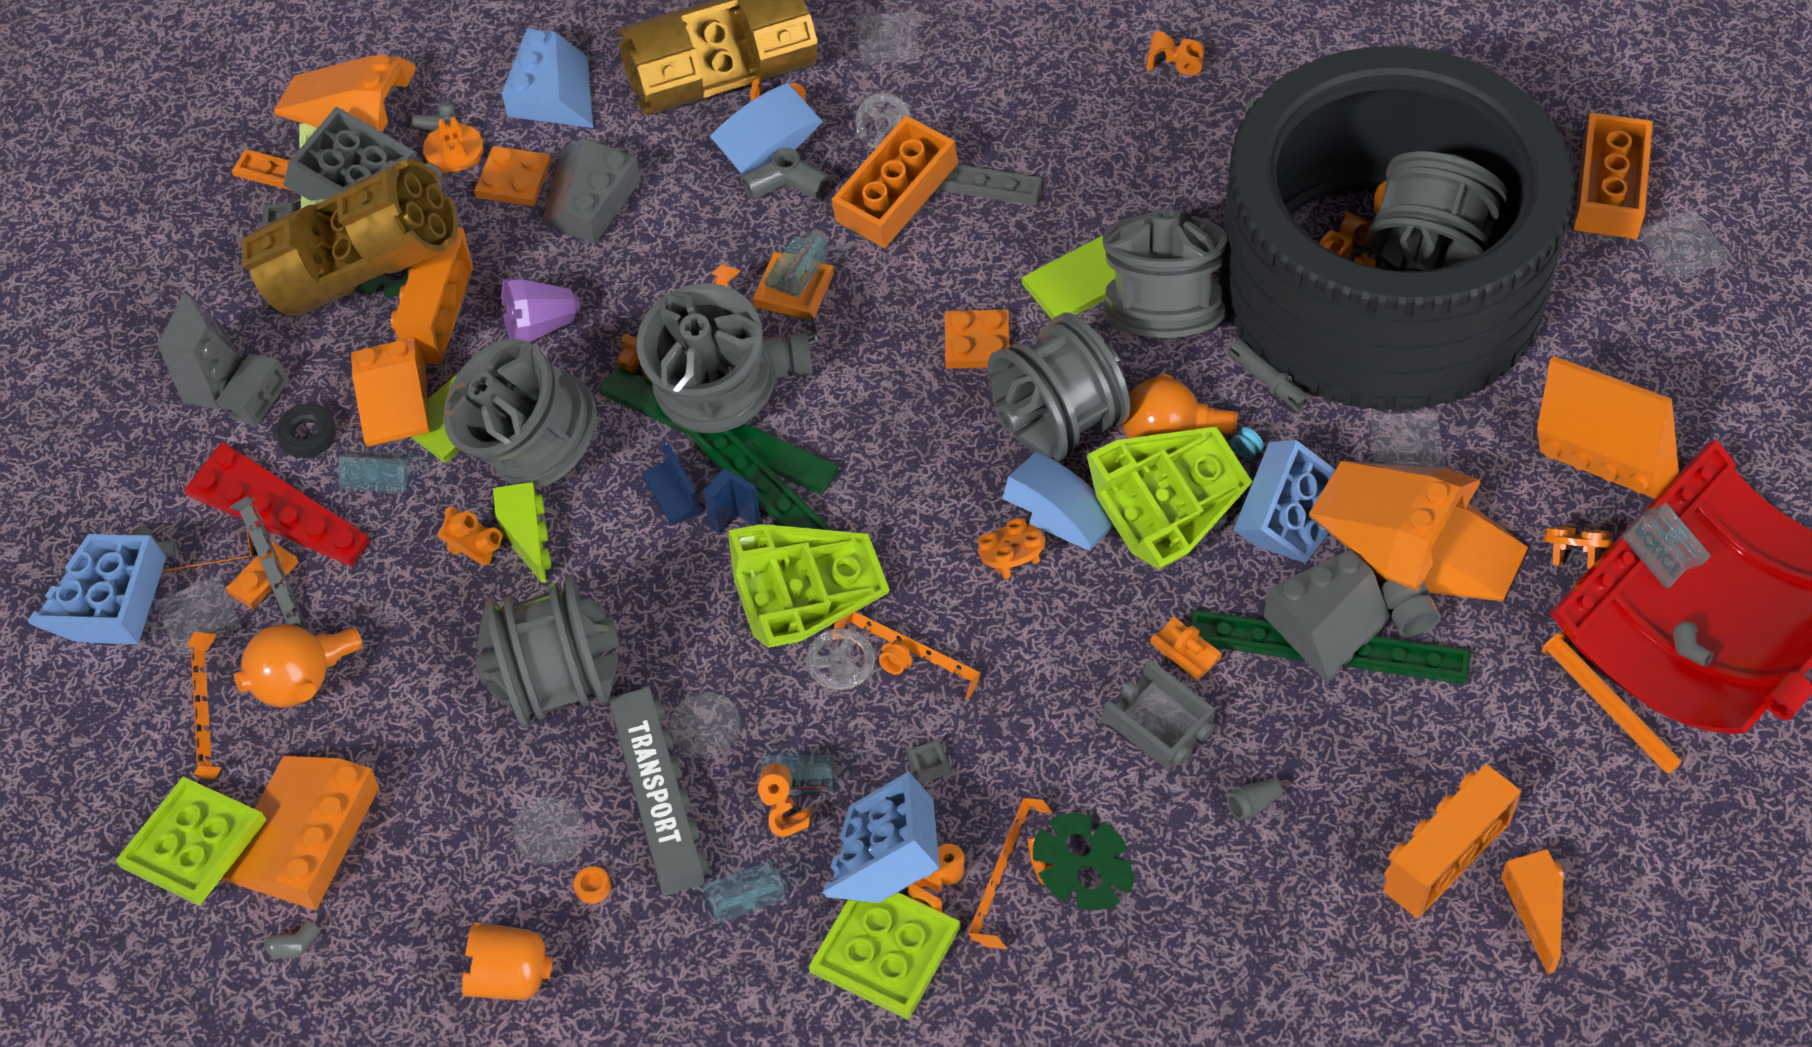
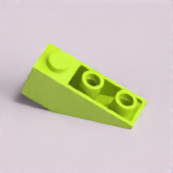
[493,482,551,583]

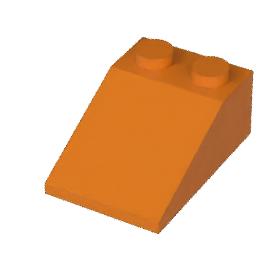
[351,337,430,447]

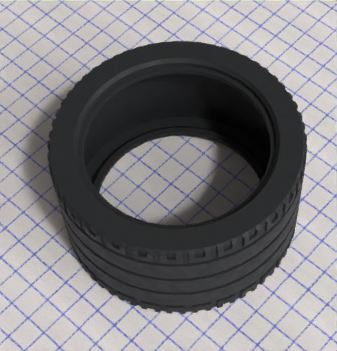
[1219,46,1574,411]

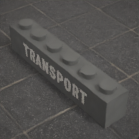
[609,687,709,896]

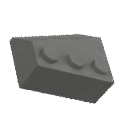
[284,106,416,201]
[542,138,641,244]
[158,294,242,409]
[1264,549,1390,684]

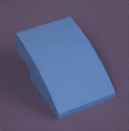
[710,83,823,175]
[1002,451,1114,551]

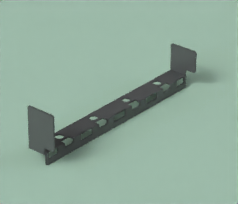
[229,497,309,631]

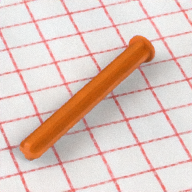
[1541,632,1681,774]

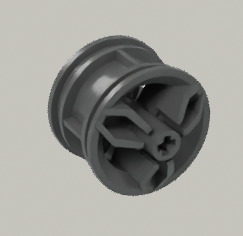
[1365,151,1508,271]
[1102,209,1227,340]
[637,283,776,433]
[988,312,1130,462]
[444,339,597,488]
[475,575,620,728]

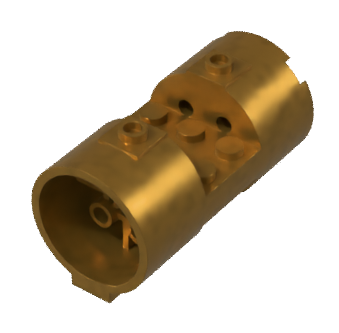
[617,0,818,116]
[241,159,458,316]

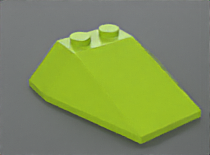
[1087,427,1252,570]
[728,524,890,648]

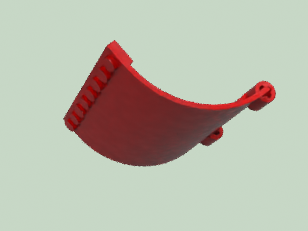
[1549,439,1812,734]

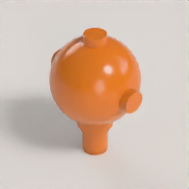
[1122,374,1238,438]
[234,624,362,708]

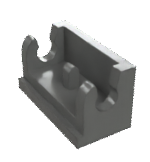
[216,353,290,427]

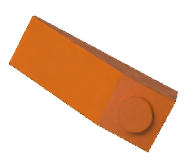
[1501,849,1564,974]

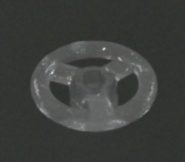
[855,92,912,149]
[806,629,875,690]

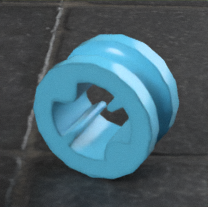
[1230,427,1264,461]

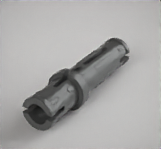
[1228,339,1311,413]

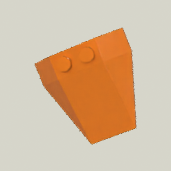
[274,55,416,132]
[1309,461,1480,591]
[1366,503,1528,601]

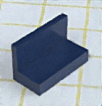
[641,444,701,526]
[703,468,761,533]

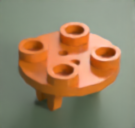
[423,117,484,173]
[977,518,1046,580]
[1543,526,1613,569]

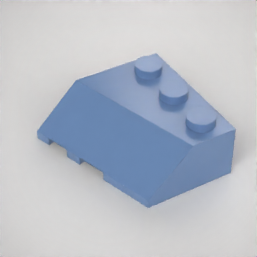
[502,28,593,128]
[1233,440,1336,562]
[27,534,166,644]
[822,771,940,903]

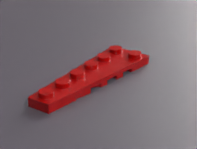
[184,442,370,567]

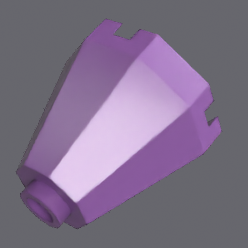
[501,278,580,342]

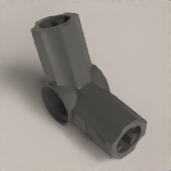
[740,148,832,200]

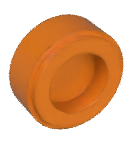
[573,866,611,904]

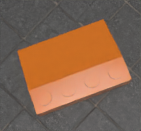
[1537,356,1679,499]
[221,756,379,910]

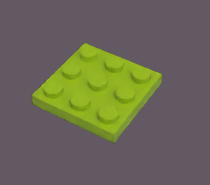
[115,777,267,906]
[809,892,961,1020]

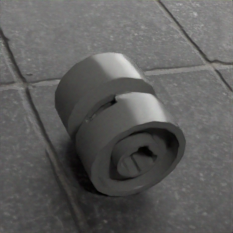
[764,333,813,379]
[1380,581,1441,637]

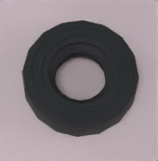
[276,403,336,458]

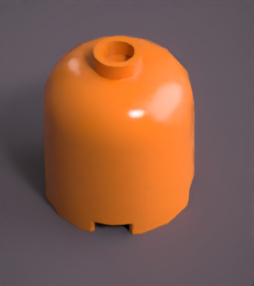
[462,922,553,1000]

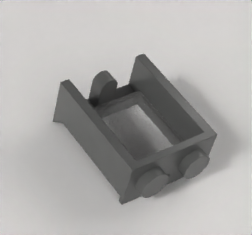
[1102,659,1216,772]

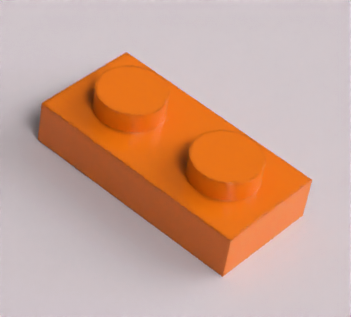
[226,541,299,610]

